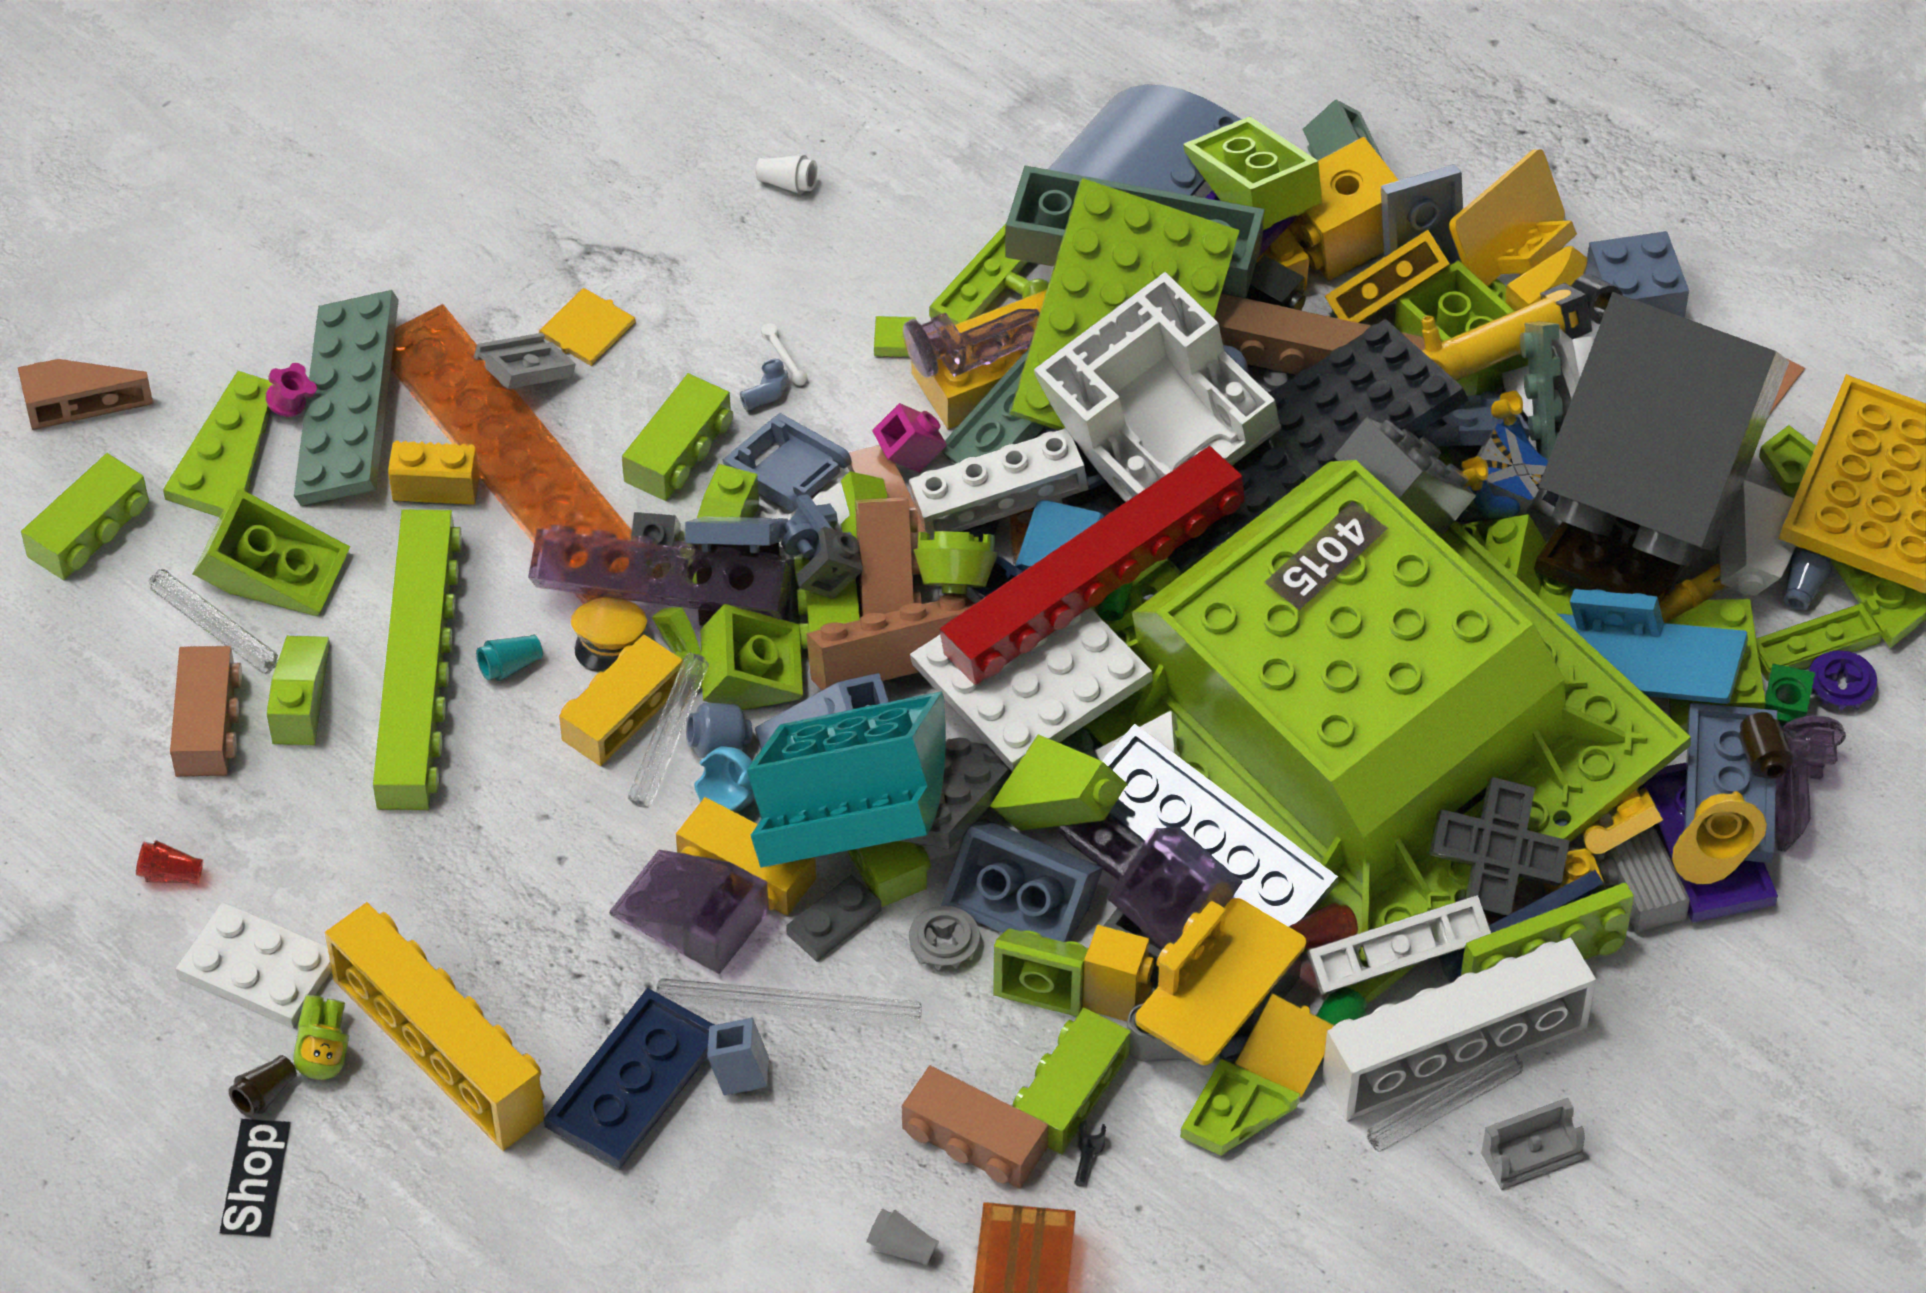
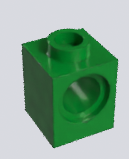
[1764,663,1815,738]

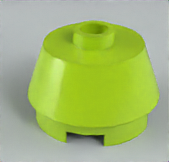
[913,531,999,595]

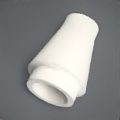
[756,155,817,194]

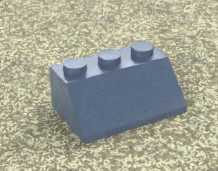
[941,819,1103,942]

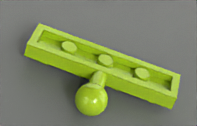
[929,223,1049,327]

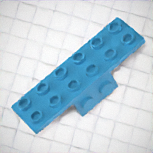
[1556,589,1748,704]

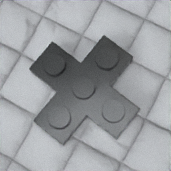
[1429,777,1569,918]

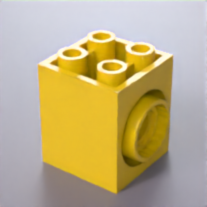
[1288,137,1399,282]

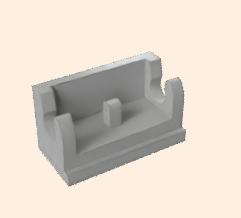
[1481,1097,1585,1190]

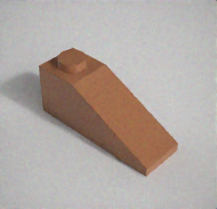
[18,359,153,430]

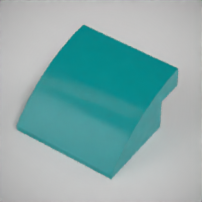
[747,691,946,868]

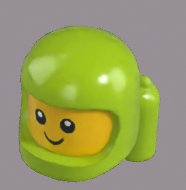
[293,994,350,1080]

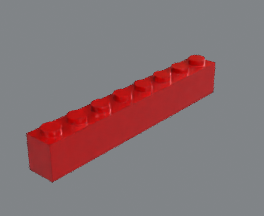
[939,446,1245,685]

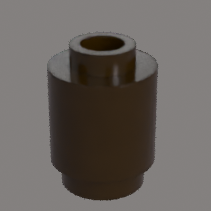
[1739,712,1794,779]

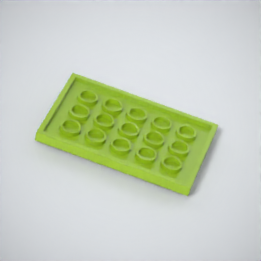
[1010,178,1240,430]

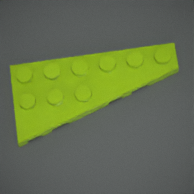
[1759,425,1926,648]

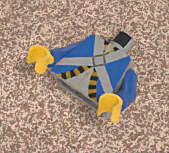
[1462,391,1559,519]

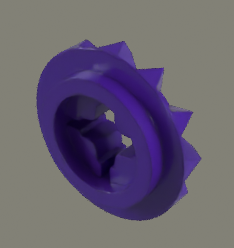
[1809,650,1877,711]

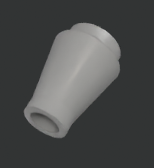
[866,1208,939,1266]

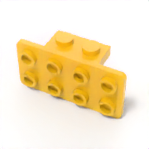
[1449,149,1577,286]
[1135,898,1306,1066]

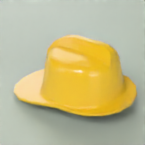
[1672,791,1767,884]

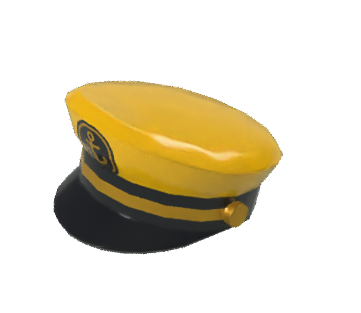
[571,597,647,670]

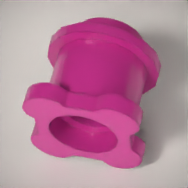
[265,363,317,417]

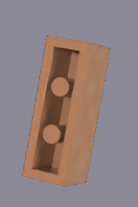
[855,497,922,618]
[170,646,242,777]
[902,1065,1048,1189]

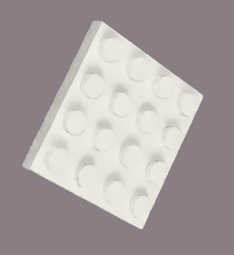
[910,608,1153,771]

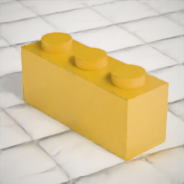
[1324,230,1450,323]
[559,634,685,767]
[676,797,816,916]

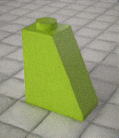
[990,734,1128,831]

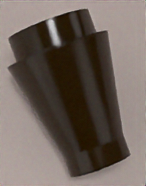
[228,1055,297,1117]

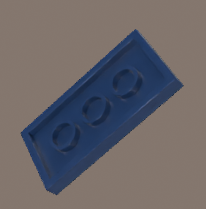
[544,988,715,1170]

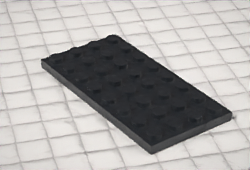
[1109,319,1469,576]

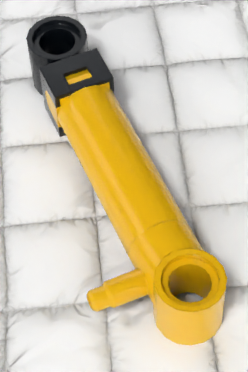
[1421,274,1623,381]

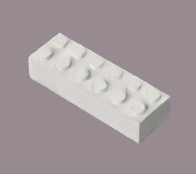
[1322,937,1596,1121]

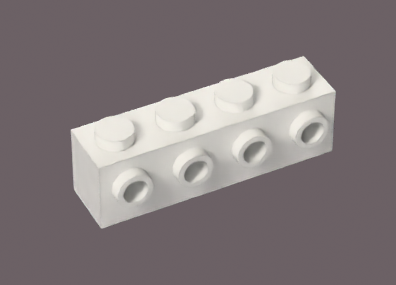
[909,428,1088,540]

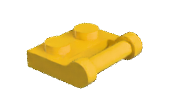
[1581,787,1663,854]

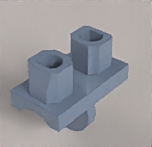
[781,494,853,561]

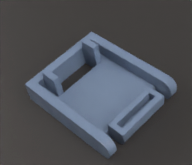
[722,413,852,512]
[685,516,788,553]

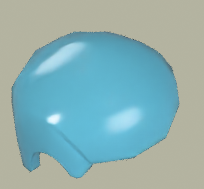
[694,746,755,813]

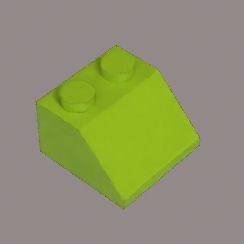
[700,604,803,711]
[993,928,1088,1017]

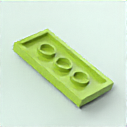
[1461,882,1634,975]

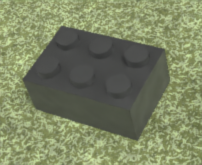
[1334,417,1476,534]

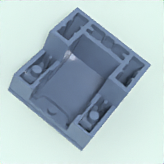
[1048,84,1242,196]

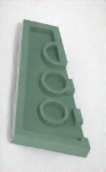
[1520,321,1563,461]

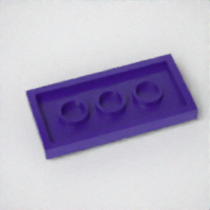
[1638,762,1778,923]

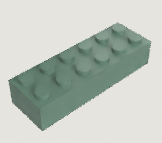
[1005,165,1265,299]

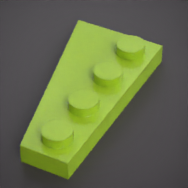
[163,370,273,517]

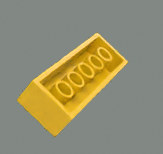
[324,902,545,1151]

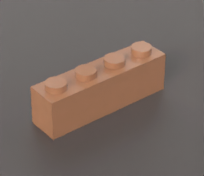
[806,593,975,690]

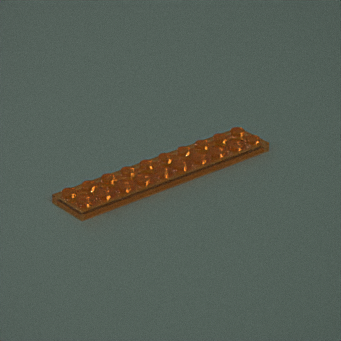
[391,304,663,604]

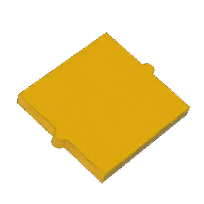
[539,287,636,366]
[1235,993,1335,1098]

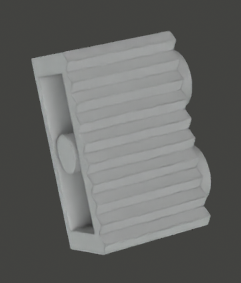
[1600,829,1690,933]

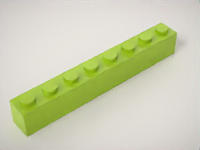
[373,509,462,810]

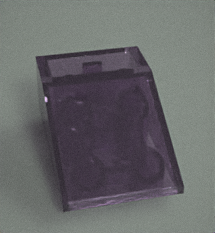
[609,849,769,974]

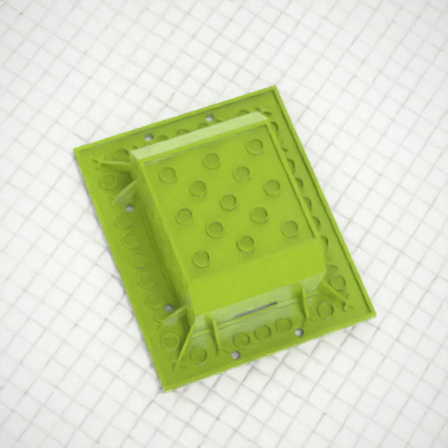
[1083,460,1691,1004]

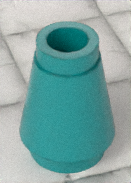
[476,634,543,681]

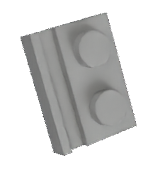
[474,333,576,389]

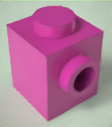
[872,403,947,473]

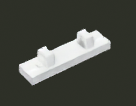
[1307,895,1491,995]

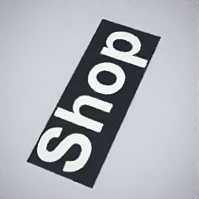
[219,1119,291,1237]

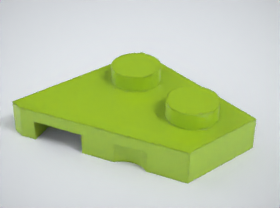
[1180,1059,1300,1156]

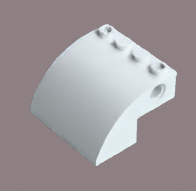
[1034,272,1281,502]

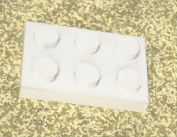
[176,902,332,1028]

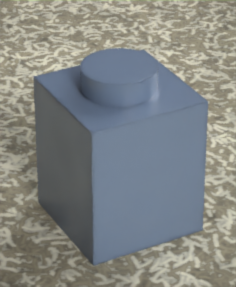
[707,1017,769,1096]

